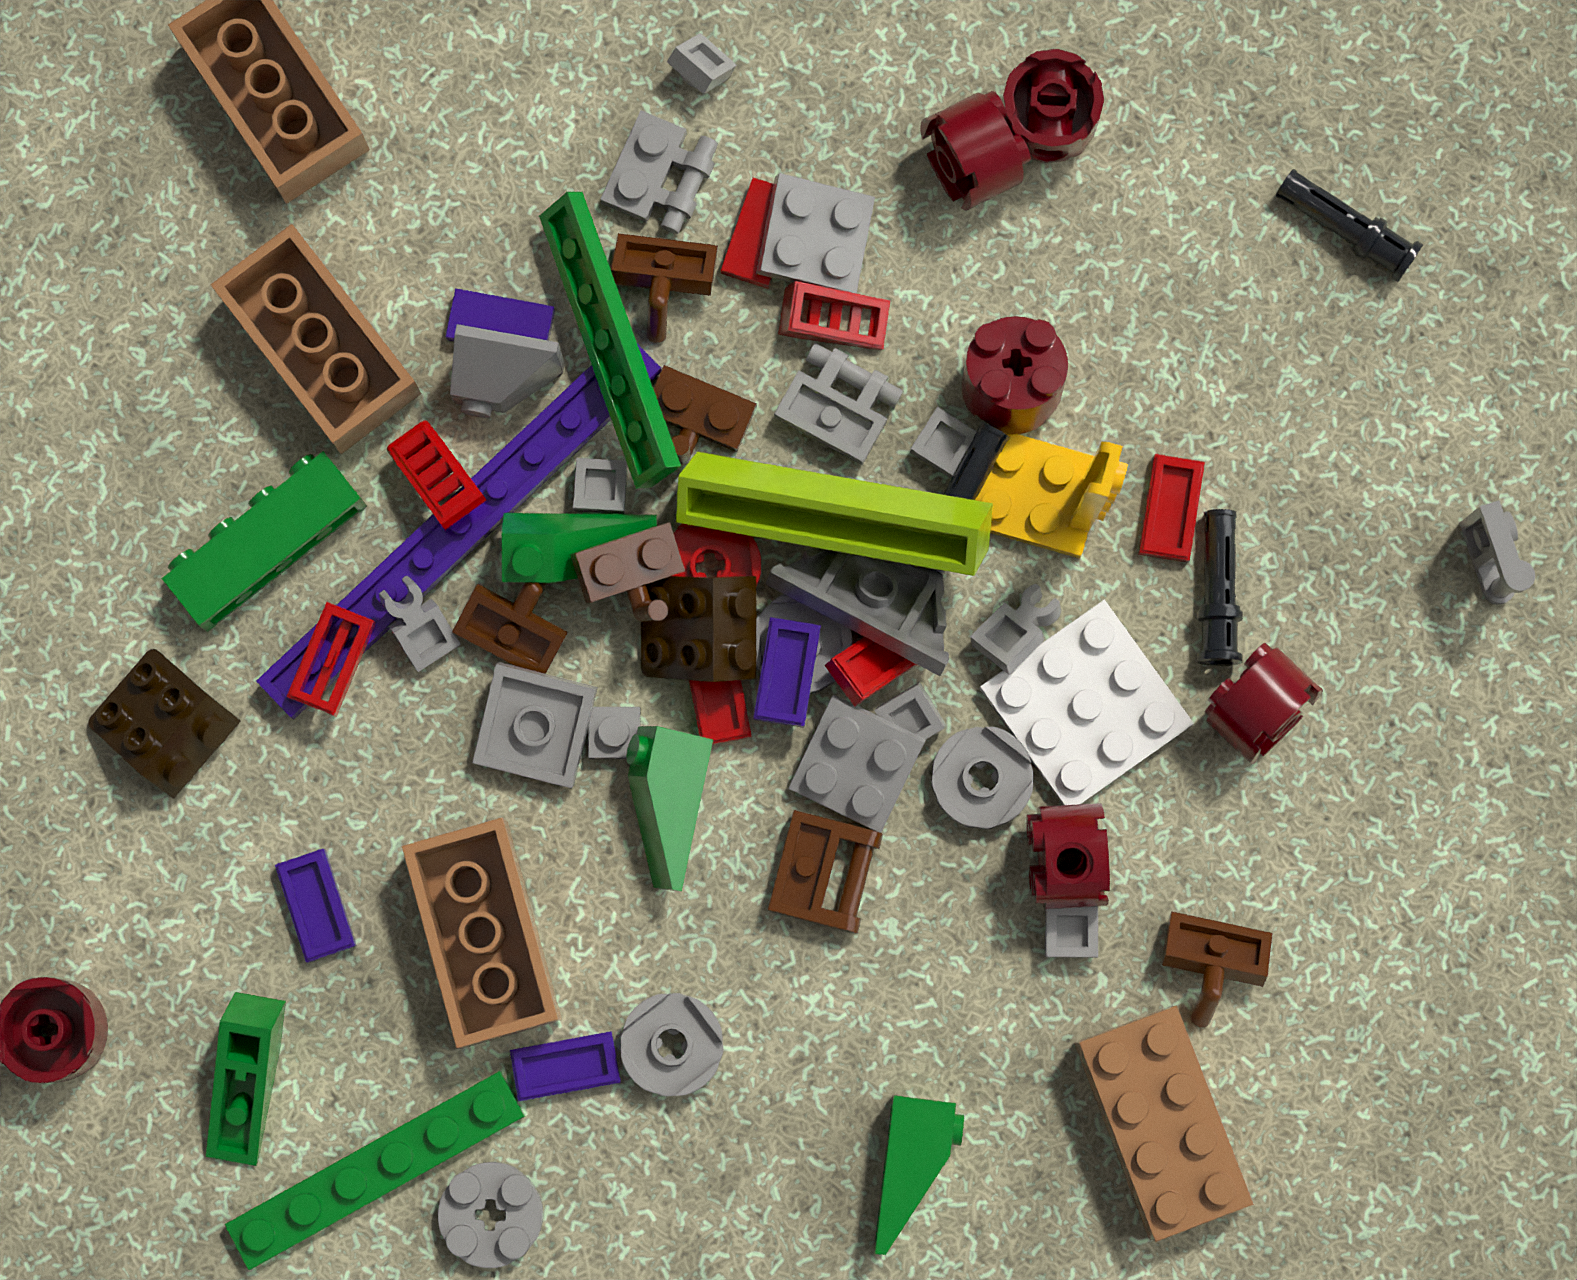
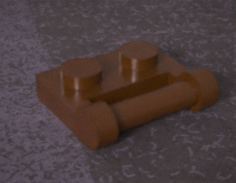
[768,810,883,934]

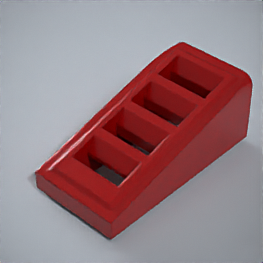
[778,281,891,350]
[387,420,486,530]

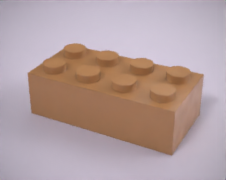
[168,0,370,204]
[210,224,422,454]
[402,817,562,1049]
[1074,1005,1254,1242]

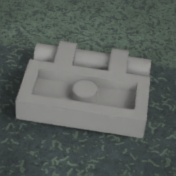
[600,110,718,234]
[774,343,904,465]

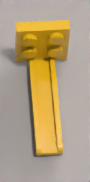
[975,434,1128,559]

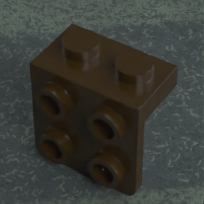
[641,576,757,682]
[88,649,241,799]

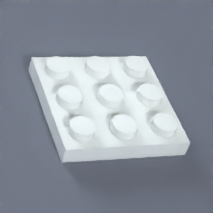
[979,599,1194,805]

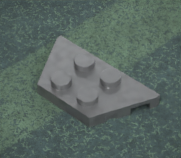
[765,547,949,677]

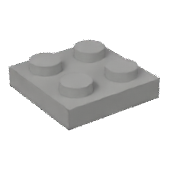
[756,173,875,293]
[472,662,598,788]
[788,695,926,833]

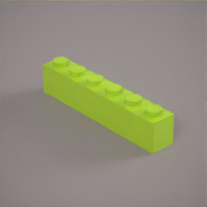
[676,452,993,576]

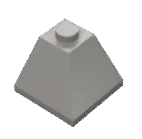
[450,324,565,418]

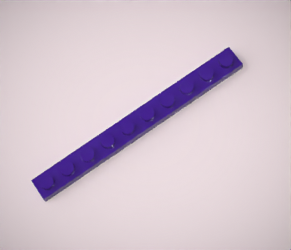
[256,343,662,720]

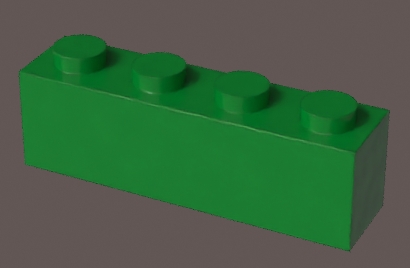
[161,451,367,632]

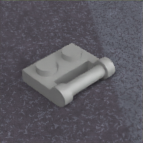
[1459,500,1535,605]

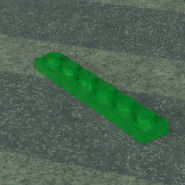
[539,192,681,489]
[224,1071,525,1270]

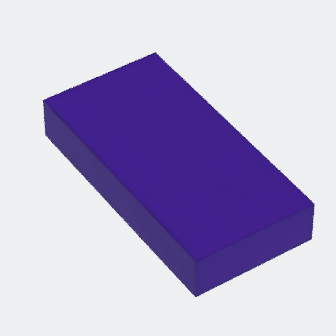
[445,288,555,342]
[753,617,821,728]
[275,848,357,963]
[510,1031,621,1101]

